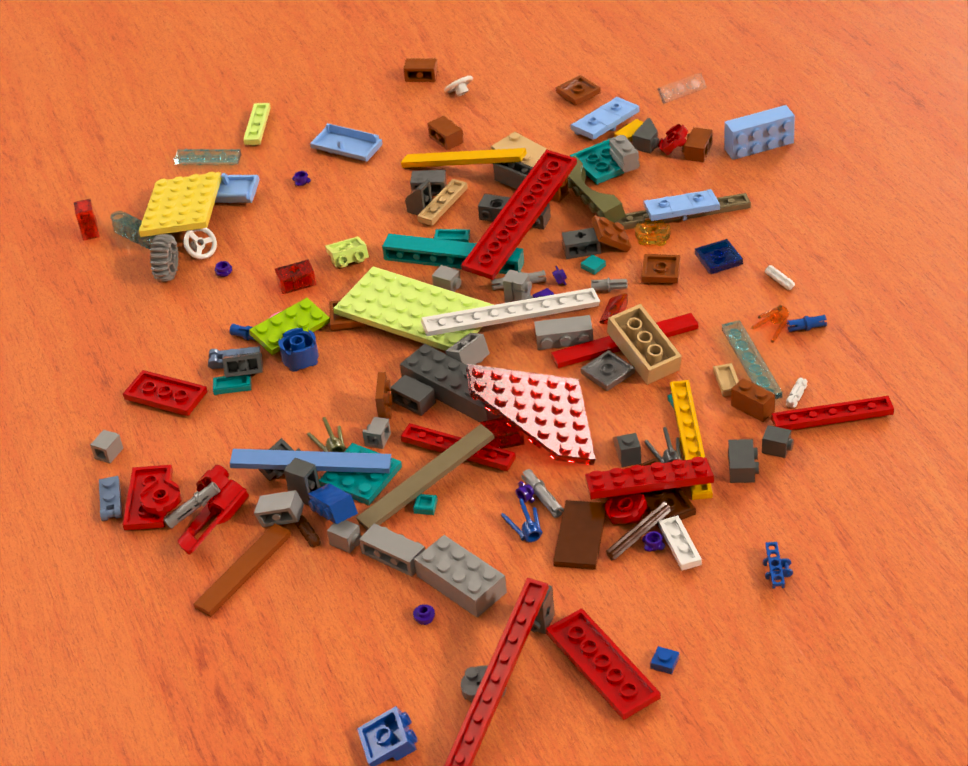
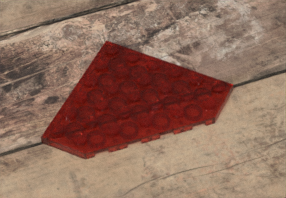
[466,364,596,465]

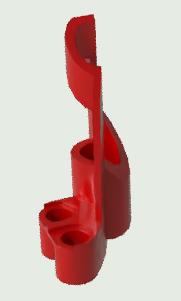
[178,465,249,555]

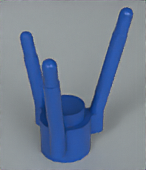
[501,499,543,542]

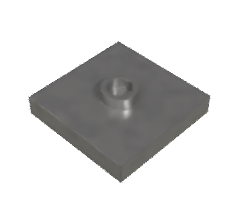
[581,350,635,391]

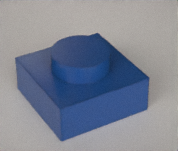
[650,646,679,674]

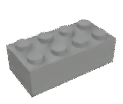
[414,535,507,618]

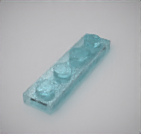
[174,149,241,165]

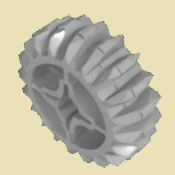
[150,234,179,282]

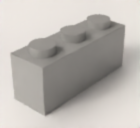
[534,315,593,350]
[359,523,425,577]

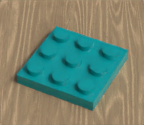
[570,138,626,184]
[319,443,402,505]

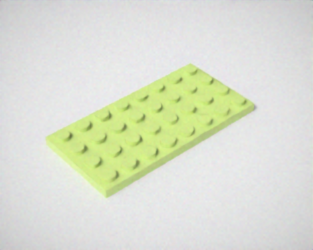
[333,266,494,351]

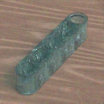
[110,211,170,250]

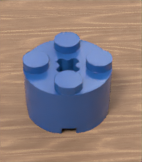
[278,328,319,372]

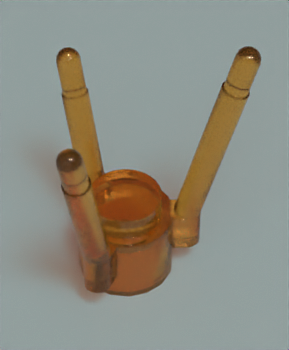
[751,305,789,343]

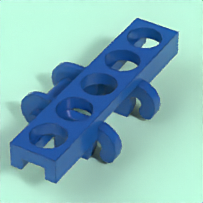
[763,542,793,589]

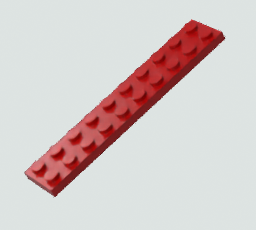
[461,149,577,280]

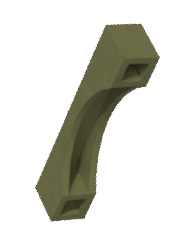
[568,155,626,222]

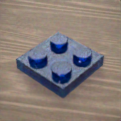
[695,239,743,274]

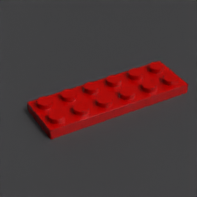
[585,457,714,500]
[546,608,661,720]

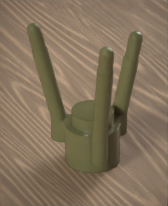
[307,417,346,452]

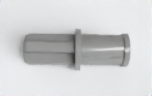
[591,277,628,292]

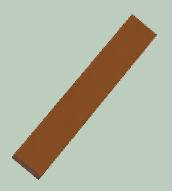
[194,523,291,617]

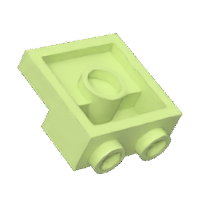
[325,237,369,268]

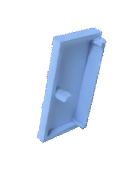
[570,97,640,140]
[310,123,383,162]
[215,173,260,203]
[644,189,720,221]

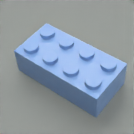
[724,105,795,160]

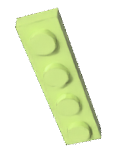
[243,103,270,145]

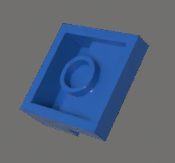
[357,706,418,766]

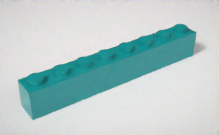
[382,234,524,274]

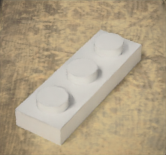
[659,516,702,570]

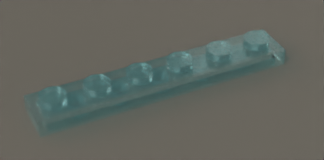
[722,320,782,399]

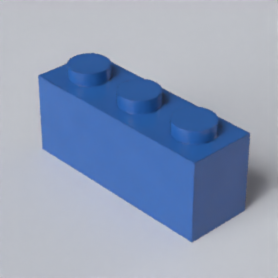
[308,483,358,524]

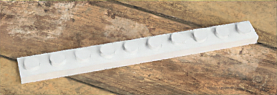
[421,288,600,336]

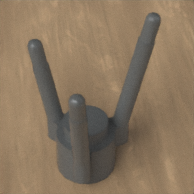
[644,427,682,463]

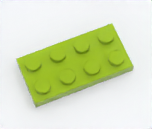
[249,298,330,355]

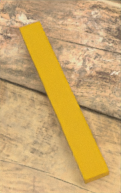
[401,148,527,168]
[670,380,713,500]

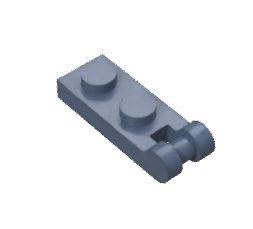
[208,346,261,369]
[99,476,122,521]

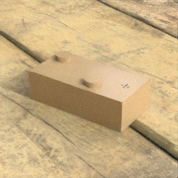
[491,132,548,167]
[607,304,682,385]

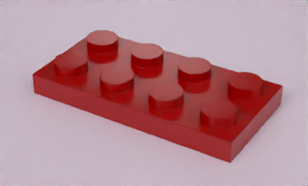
[123,370,208,416]
[123,465,173,530]

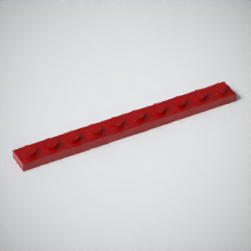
[444,577,549,766]

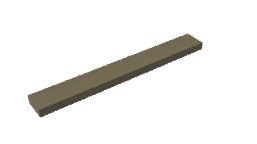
[614,193,751,230]
[356,424,495,530]

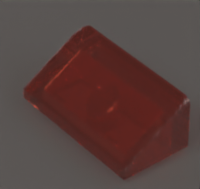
[600,293,628,325]

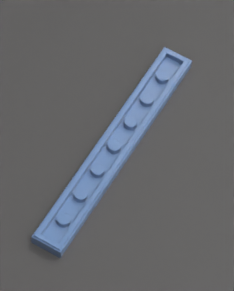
[230,449,392,473]

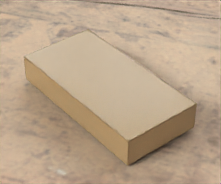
[713,363,739,397]

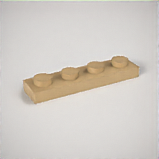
[417,179,468,226]

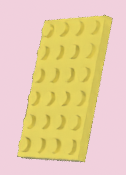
[139,172,222,237]

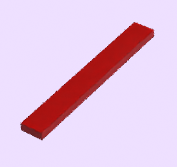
[551,313,699,368]

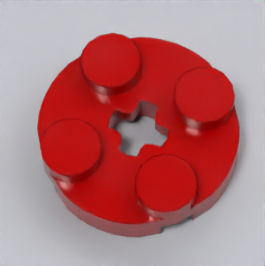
[658,124,688,155]
[140,480,182,517]
[605,493,647,524]

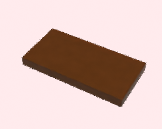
[639,458,696,529]
[553,500,606,570]

